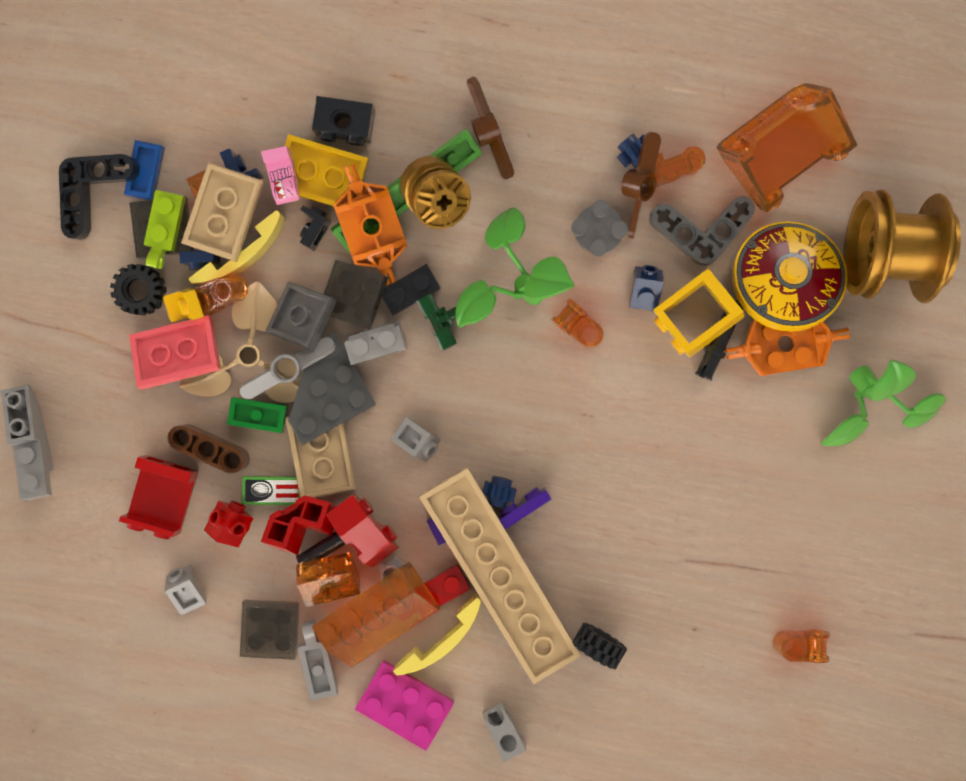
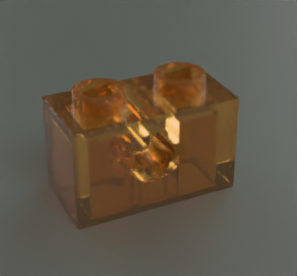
[296,552,361,607]

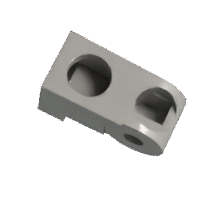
[482,702,526,762]

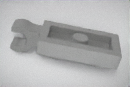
[298,620,339,701]

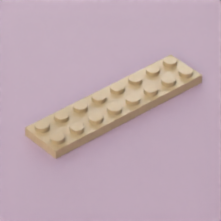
[419,467,581,685]

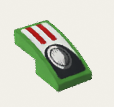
[241,476,300,505]

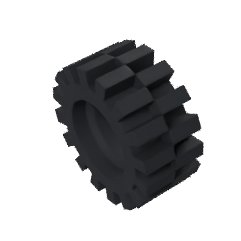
[110,264,167,315]
[572,623,627,670]

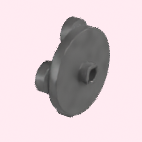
[571,200,628,257]

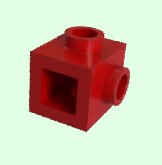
[204,500,254,548]

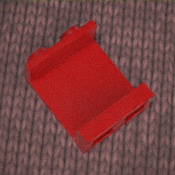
[119,455,199,539]

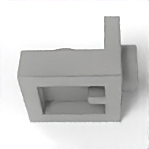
[391,417,441,462]
[164,565,207,615]

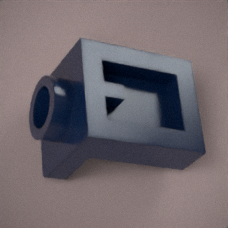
[219,148,263,180]

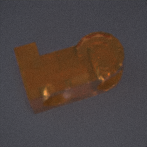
[654,146,706,187]

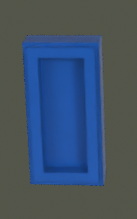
[124,140,165,201]

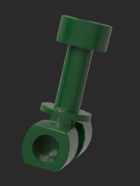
[416,294,457,351]

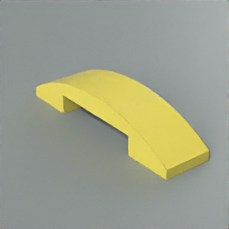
[189,210,285,286]
[393,593,481,676]

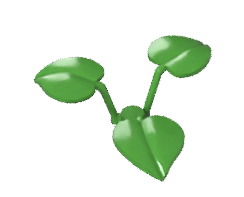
[455,208,574,328]
[820,360,946,446]

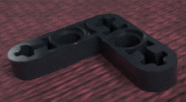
[59,154,140,240]

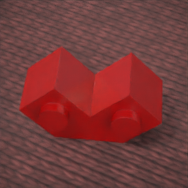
[261,495,336,555]
[326,495,399,567]

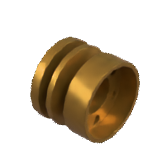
[399,156,471,229]

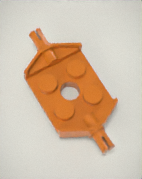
[333,163,407,285]
[725,321,850,376]

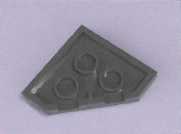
[288,332,376,446]

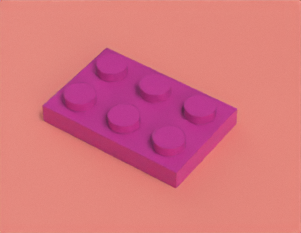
[355,659,454,751]

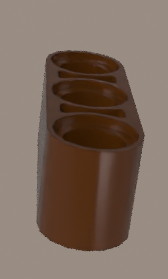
[167,424,250,474]

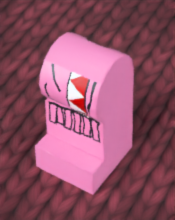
[261,146,300,205]

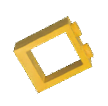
[653,268,744,358]

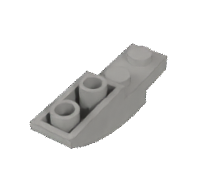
[1,385,53,501]

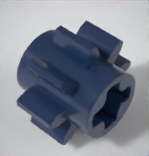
[617,133,645,169]
[482,475,517,508]

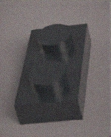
[379,264,441,316]

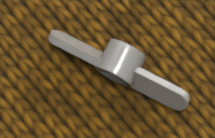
[239,337,335,399]

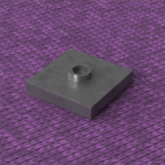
[265,281,337,352]

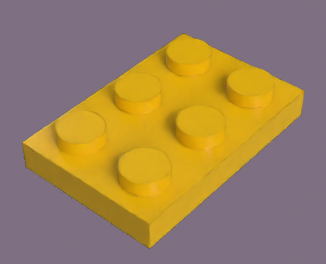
[285,134,369,207]

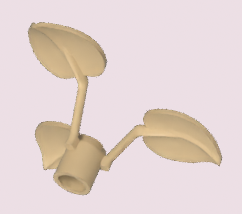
[179,282,303,403]

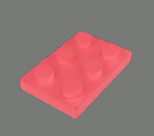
[129,315,221,390]

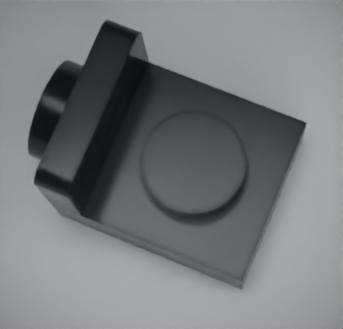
[300,205,331,251]

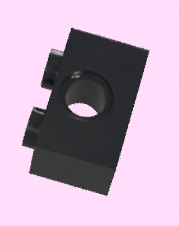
[312,96,375,146]

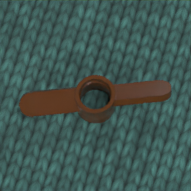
[467,76,514,179]
[621,132,661,239]

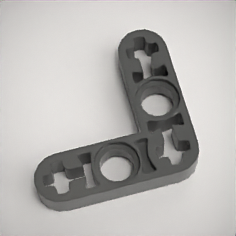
[649,196,755,266]

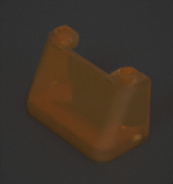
[717,83,858,212]

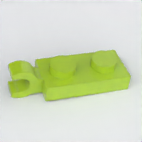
[144,190,186,269]

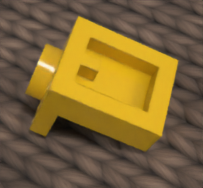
[162,288,204,322]

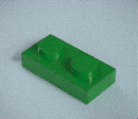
[227,397,288,433]

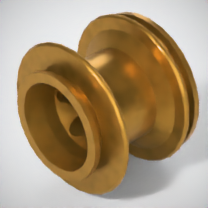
[843,189,961,304]

